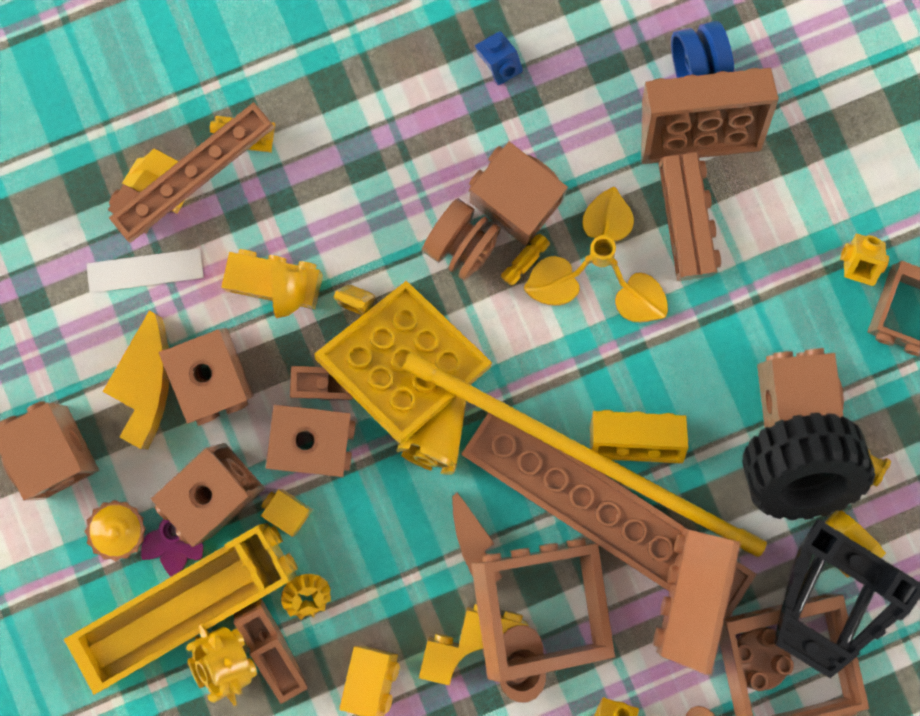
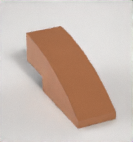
[452,492,502,582]
[234,598,308,704]

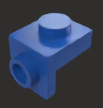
[475,31,523,85]

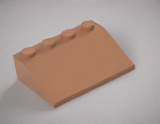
[641,68,779,164]
[653,528,741,676]

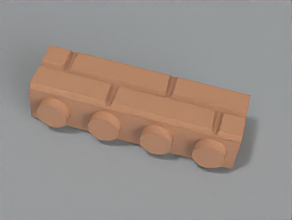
[658,152,721,281]

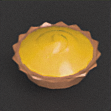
[84,500,146,562]

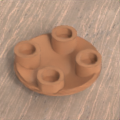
[737,627,794,691]

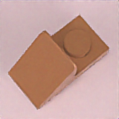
[290,366,353,400]

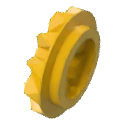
[281,574,331,620]

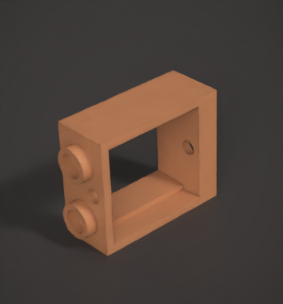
[867,261,920,357]

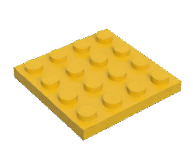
[315,281,492,445]

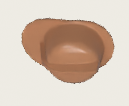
[499,625,546,703]

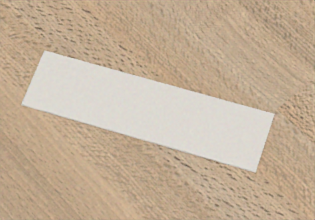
[86,248,204,293]

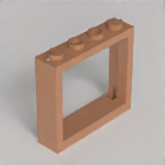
[471,538,615,682]
[719,593,869,716]

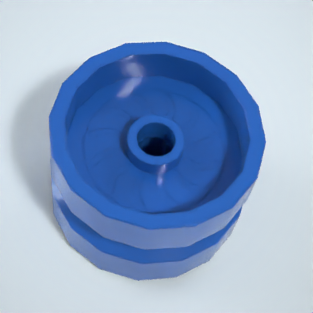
[671,21,734,78]

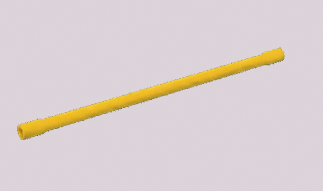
[402,351,767,557]

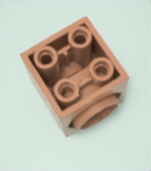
[469,141,568,247]
[159,328,254,426]
[757,348,844,428]
[0,401,100,501]
[266,404,355,477]
[151,443,265,547]

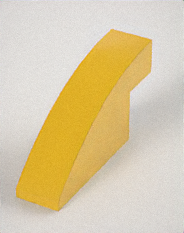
[102,311,169,450]

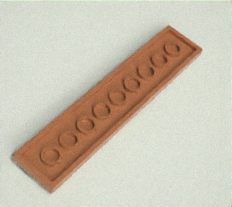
[461,413,757,618]

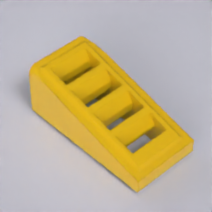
[334,285,375,315]

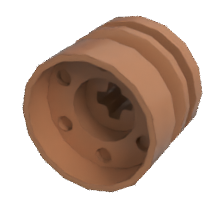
[422,198,501,281]

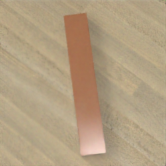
[109,102,275,243]

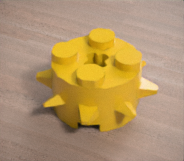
[186,624,257,706]

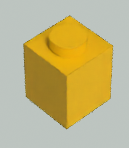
[261,489,313,537]

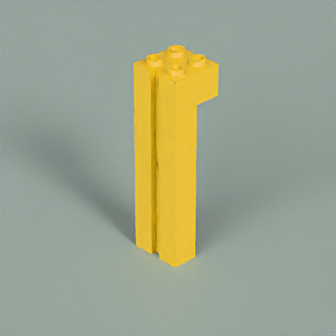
[64,523,298,695]

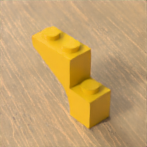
[419,604,529,686]

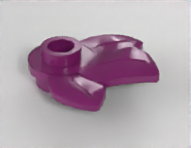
[141,519,203,577]

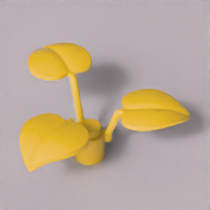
[524,186,668,323]

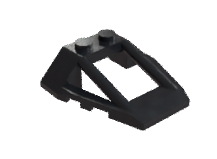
[774,518,920,678]

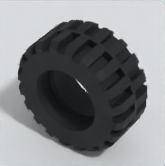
[742,413,875,520]

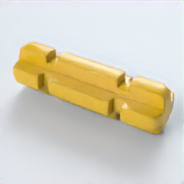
[501,234,550,286]

